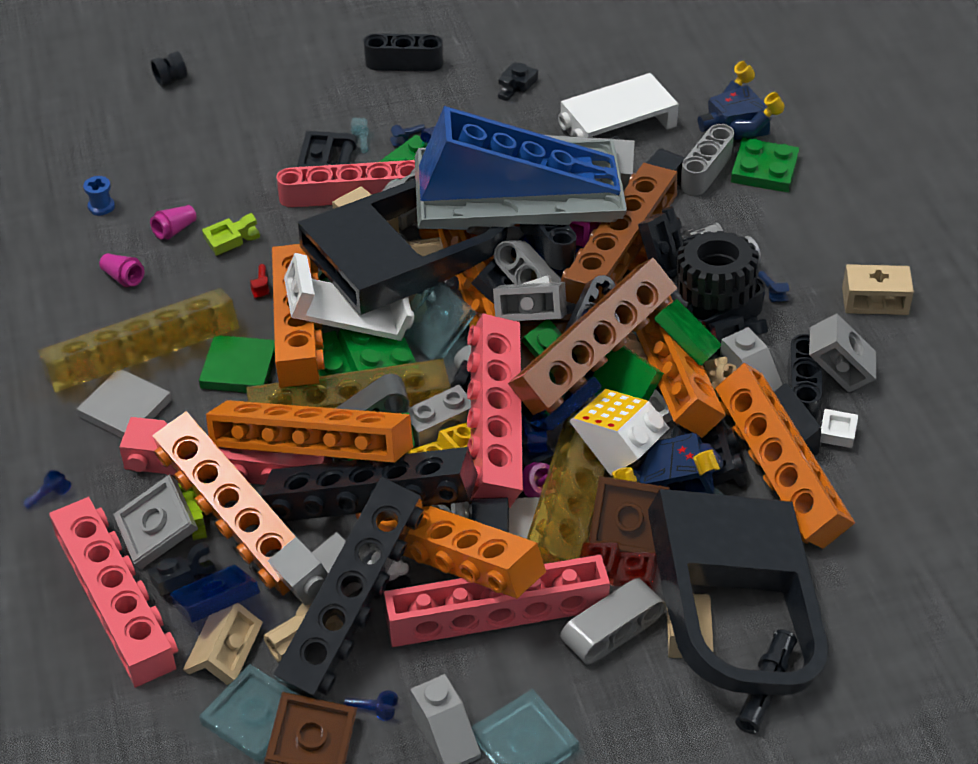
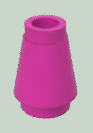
[150,205,197,239]
[99,253,145,287]

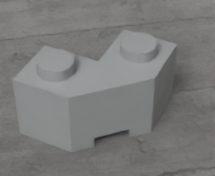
[267,532,365,605]

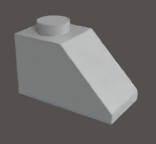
[720,327,782,391]
[410,674,481,764]

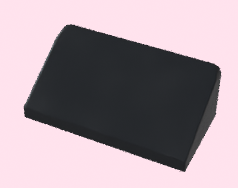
[774,383,821,456]

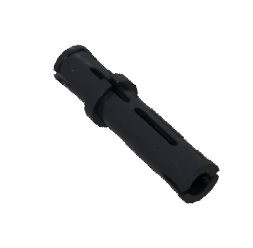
[735,629,797,734]

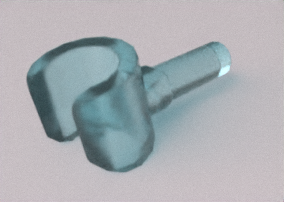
[351,117,369,153]

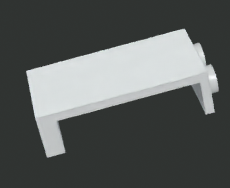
[558,73,679,138]
[284,253,414,341]

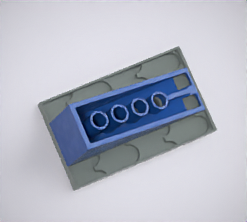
[414,106,627,230]

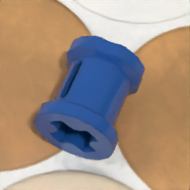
[83,176,115,216]

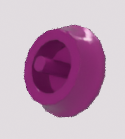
[522,462,560,503]

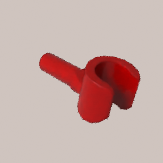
[250,264,270,298]

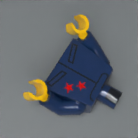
[697,61,785,140]
[612,426,723,494]

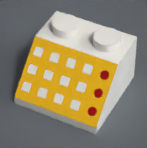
[569,389,669,476]

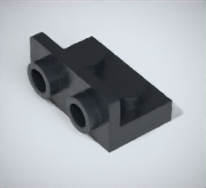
[692,420,748,488]

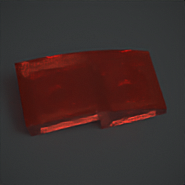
[580,542,657,589]

